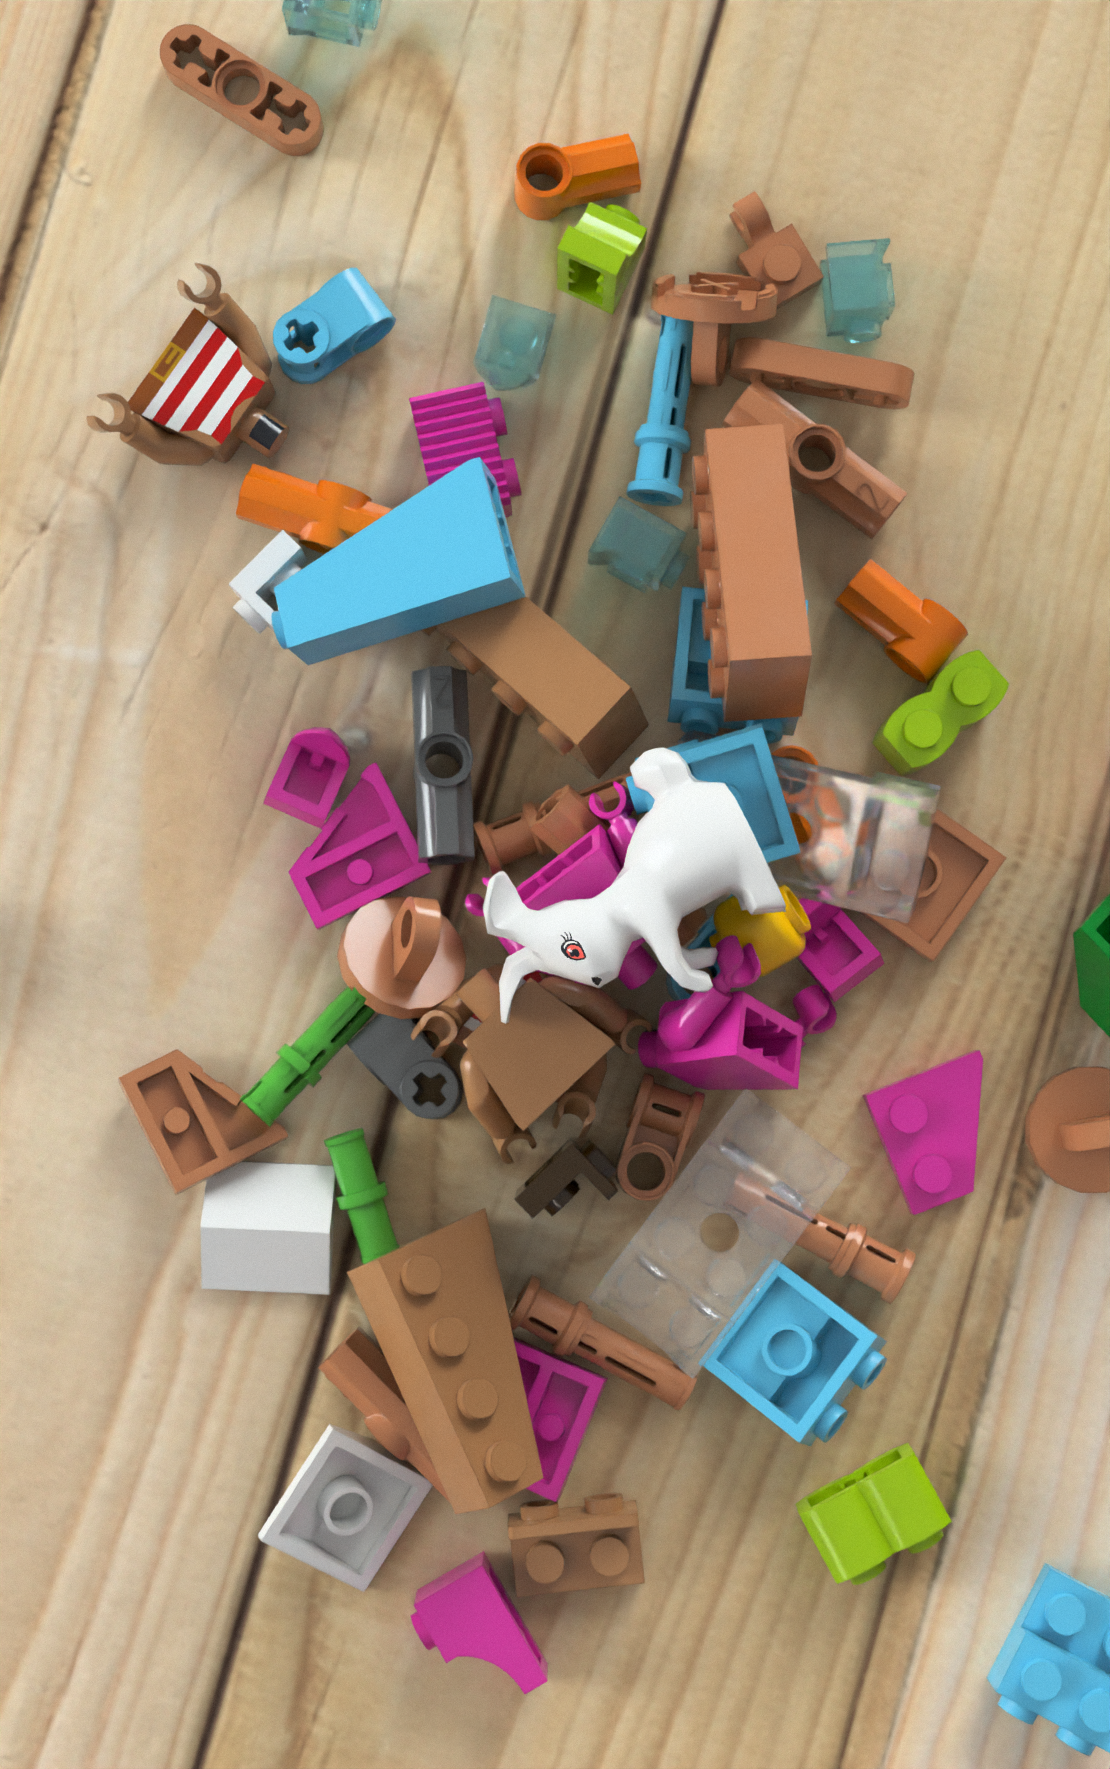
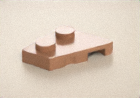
[118,1049,288,1195]

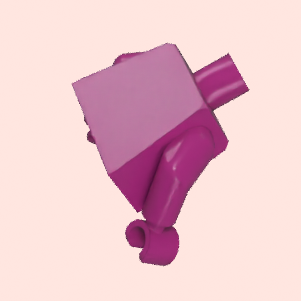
[465,782,658,990]
[638,935,837,1090]

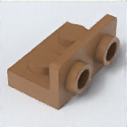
[507,1492,645,1597]

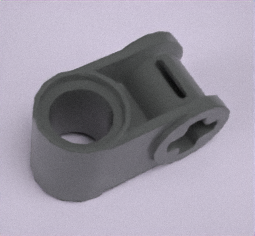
[347,1014,464,1119]

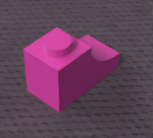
[410,1551,548,1694]

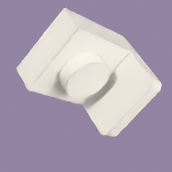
[229,530,307,634]

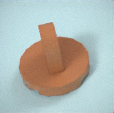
[651,272,778,387]
[337,896,467,1019]
[1025,1066,1110,1193]

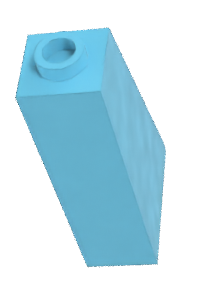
[271,457,526,665]

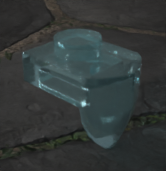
[473,295,557,391]

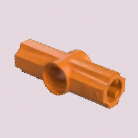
[236,464,393,554]

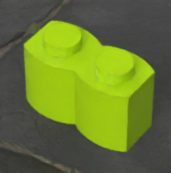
[872,650,1009,776]
[795,1443,952,1585]

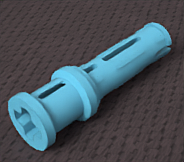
[626,315,694,506]

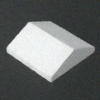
[200,1161,337,1295]
[258,1424,433,1592]

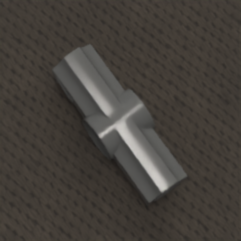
[411,666,475,865]

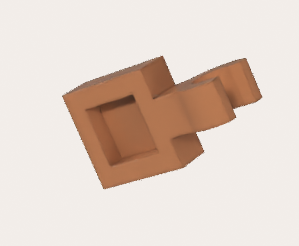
[729,191,824,310]

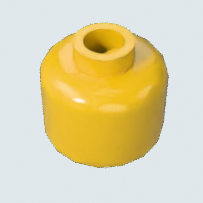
[709,884,811,978]

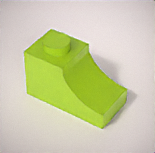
[557,202,647,315]

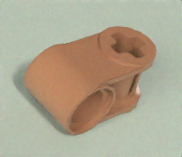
[615,1072,705,1201]

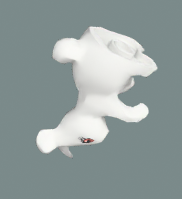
[483,747,786,1024]

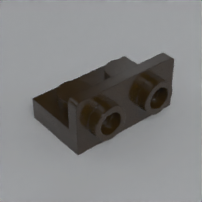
[514,1138,618,1219]

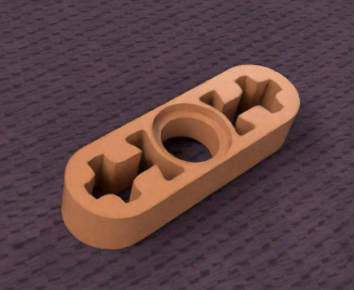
[160,24,324,156]
[729,337,915,409]

